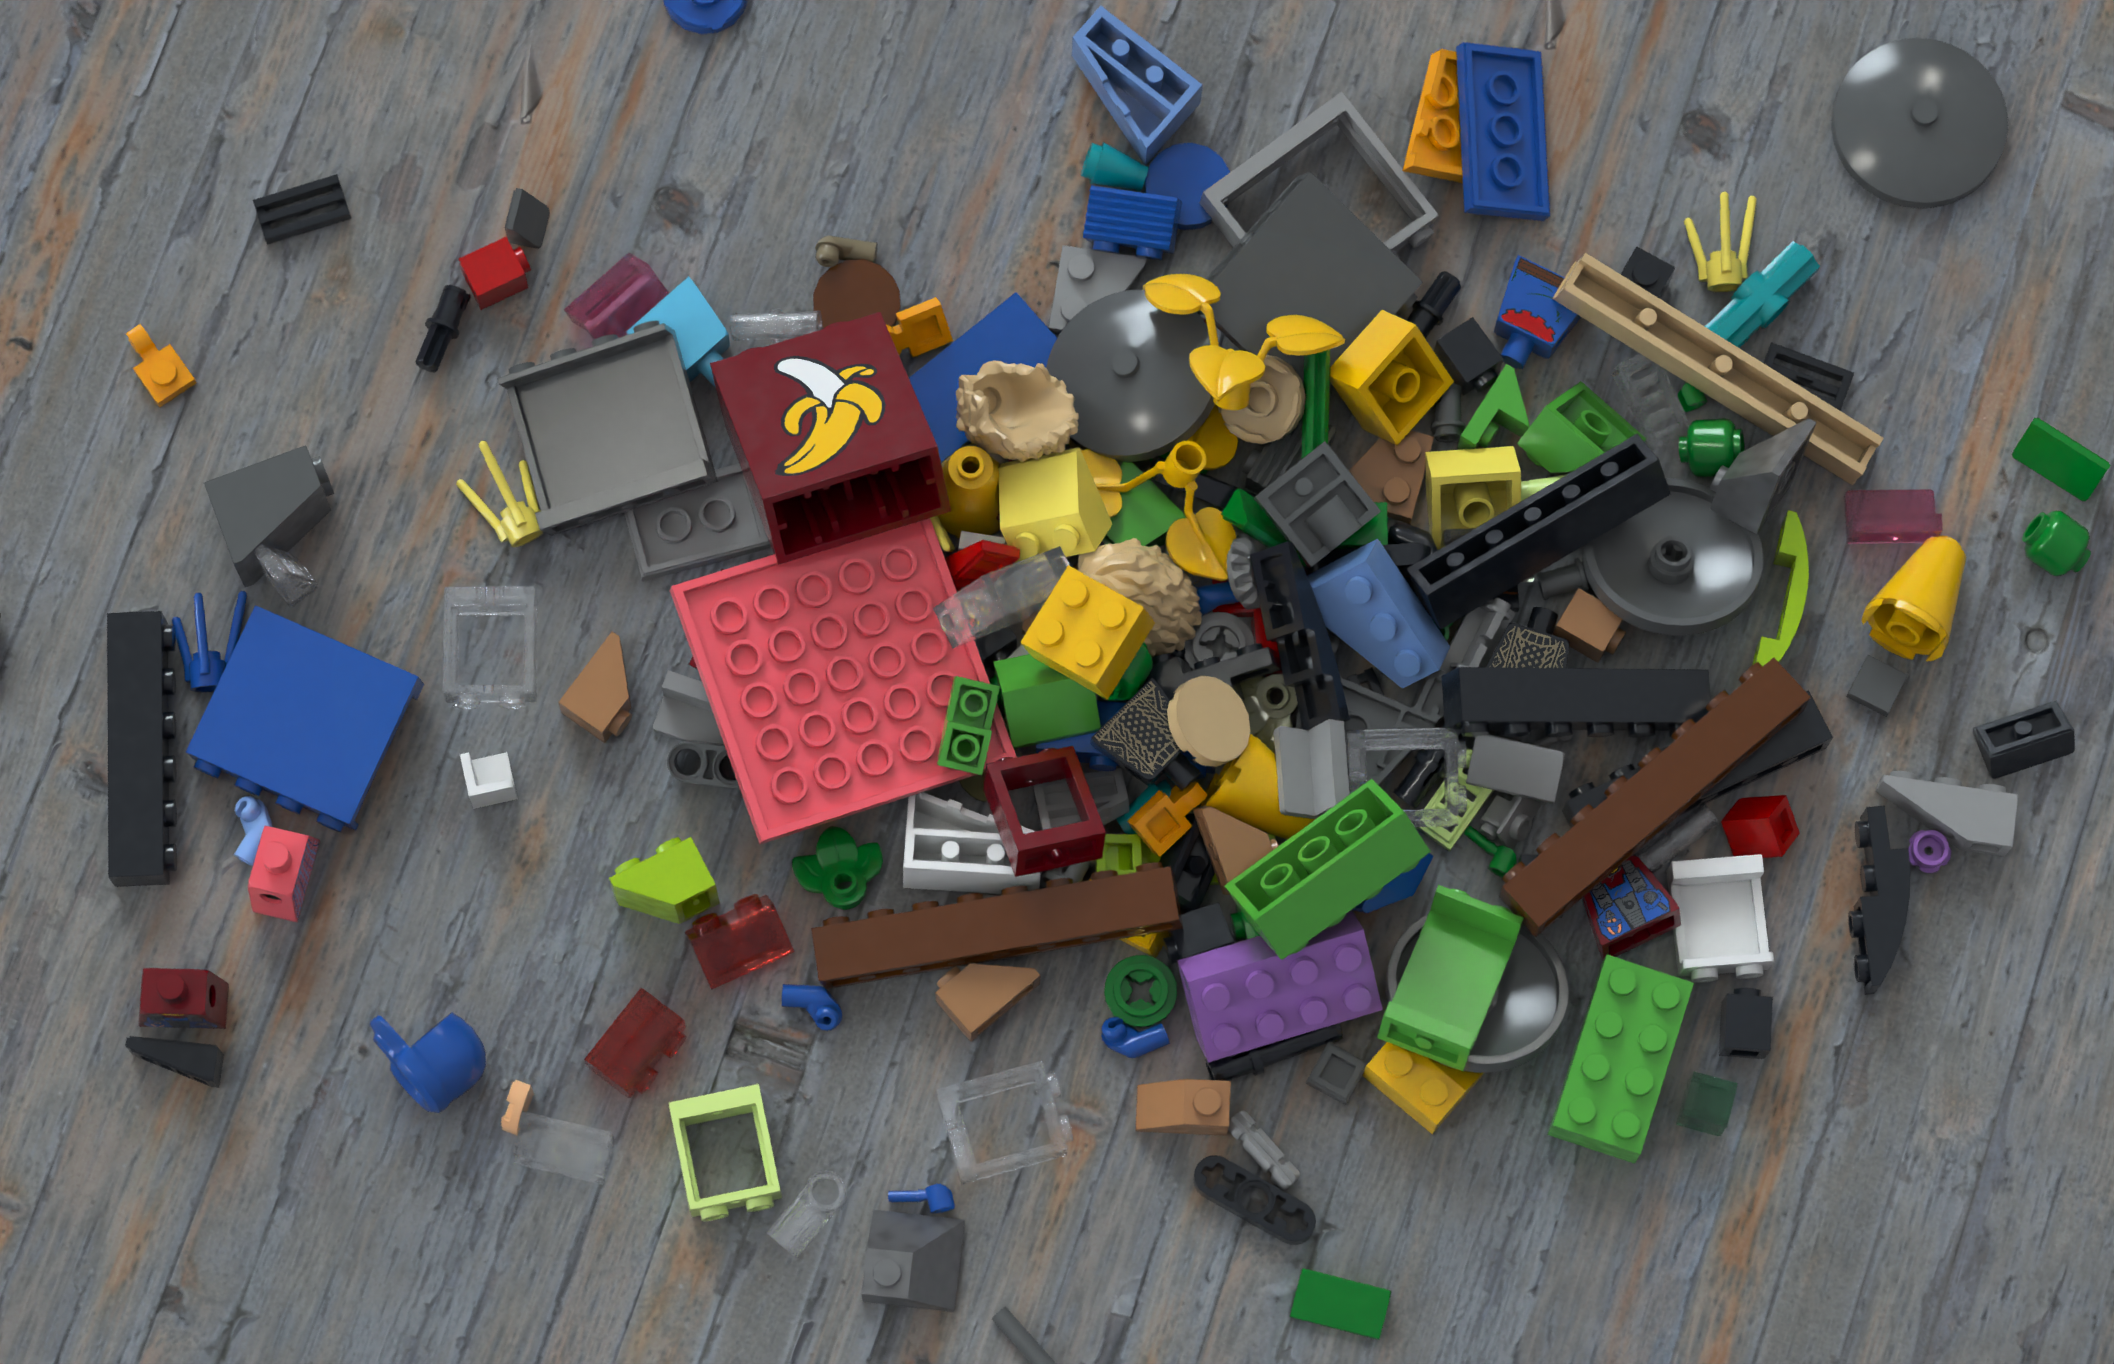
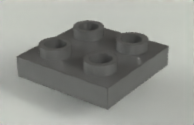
[1253,441,1381,568]

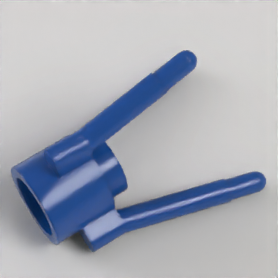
[172,591,247,692]

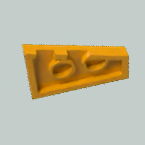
[1402,49,1463,183]

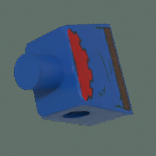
[1494,255,1581,369]

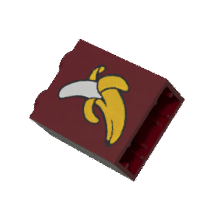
[710,312,951,565]

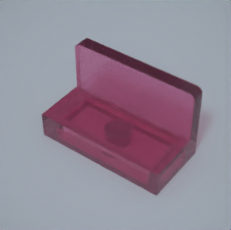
[564,252,669,340]
[1844,489,1943,544]

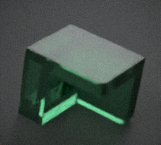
[1676,1071,1738,1136]

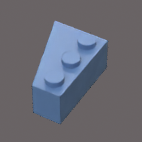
[1072,5,1202,165]
[1307,539,1450,689]

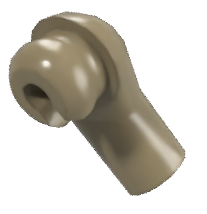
[815,235,877,267]

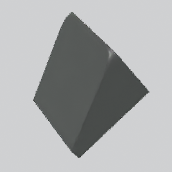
[505,188,550,249]

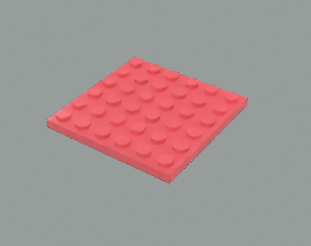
[670,518,1017,844]

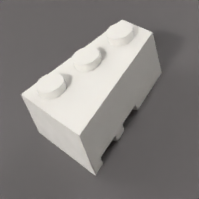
[903,792,1040,894]

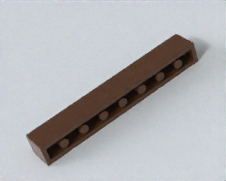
[1499,658,1811,937]
[811,862,1183,989]

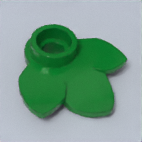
[792,826,883,910]

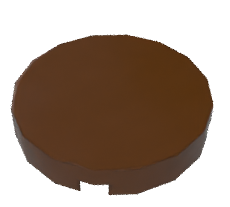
[813,259,900,329]

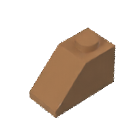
[558,631,632,743]
[1192,806,1279,895]
[935,963,1041,1042]
[1135,1079,1231,1136]

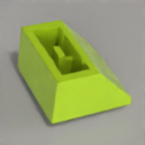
[609,837,720,924]

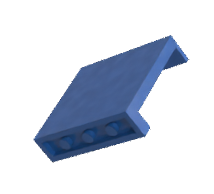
[186,605,424,832]

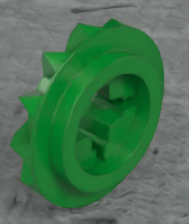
[1104,955,1177,1027]

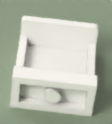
[1666,854,1774,983]

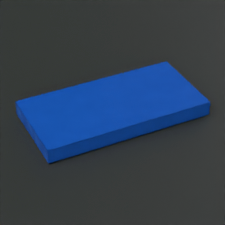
[1456,42,1550,221]
[909,292,1057,463]

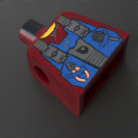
[1582,855,1681,960]
[138,968,229,1029]

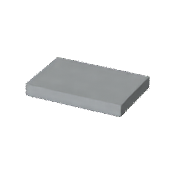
[624,464,772,581]

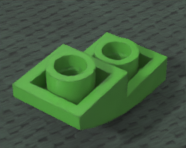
[937,676,1000,775]

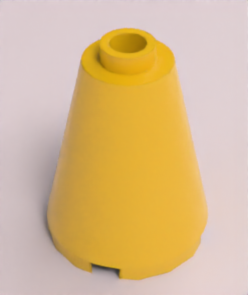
[938,446,1001,538]
[1861,536,1966,661]
[1201,734,1315,840]

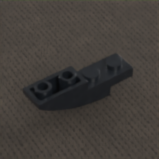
[1116,643,1282,703]
[1848,806,1910,995]

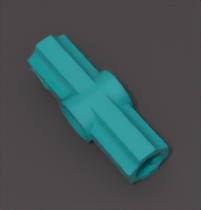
[1705,241,1820,348]

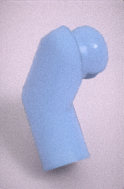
[234,796,273,866]

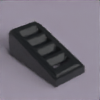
[125,1036,224,1088]

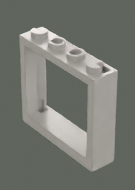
[1199,92,1438,258]

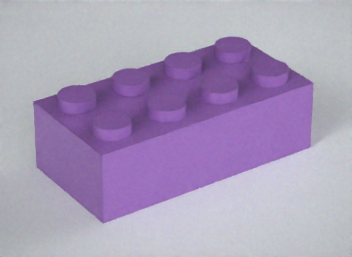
[1177,910,1383,1062]

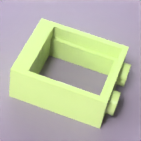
[669,1084,782,1221]

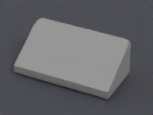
[1466,735,1565,804]

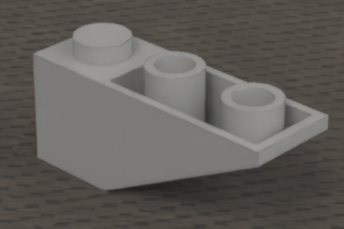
[1876,771,2018,857]

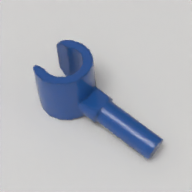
[888,1184,955,1214]

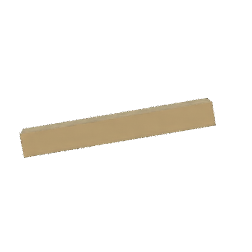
[1552,253,1884,485]

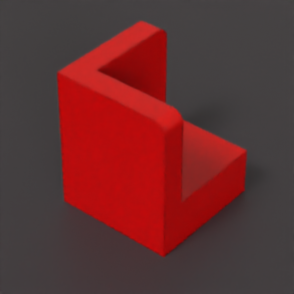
[1721,795,1800,858]

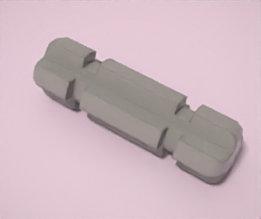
[1228,1110,1300,1191]

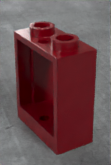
[983,746,1106,877]

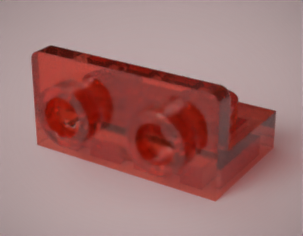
[685,894,794,990]

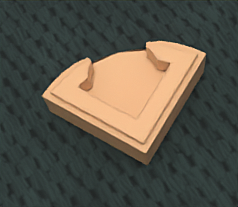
[501,1080,534,1136]

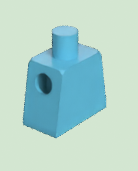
[626,276,730,388]

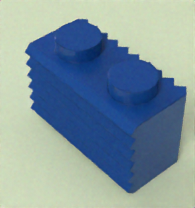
[1083,185,1182,260]

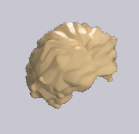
[956,360,1079,462]
[1077,538,1202,657]

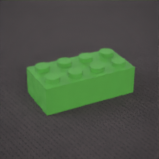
[1224,779,1431,960]
[1547,954,1694,1164]

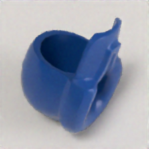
[369,1012,486,1113]

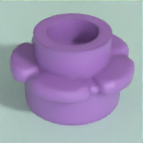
[1908,830,1951,873]

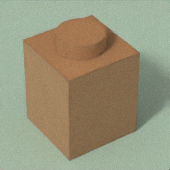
[1553,588,1626,663]

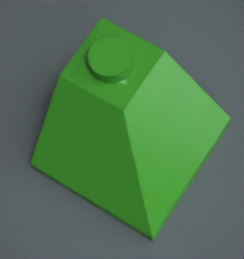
[1517,381,1646,473]

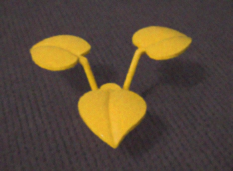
[1143,274,1345,410]
[1081,405,1238,581]

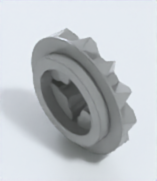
[1227,537,1260,610]
[1184,612,1254,670]

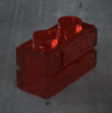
[584,988,687,1099]

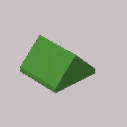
[993,654,1101,749]

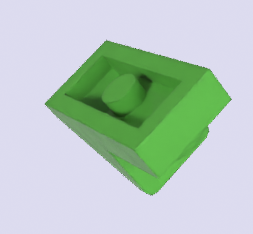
[1457,364,1529,450]

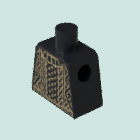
[1486,607,1570,668]
[1090,678,1201,791]

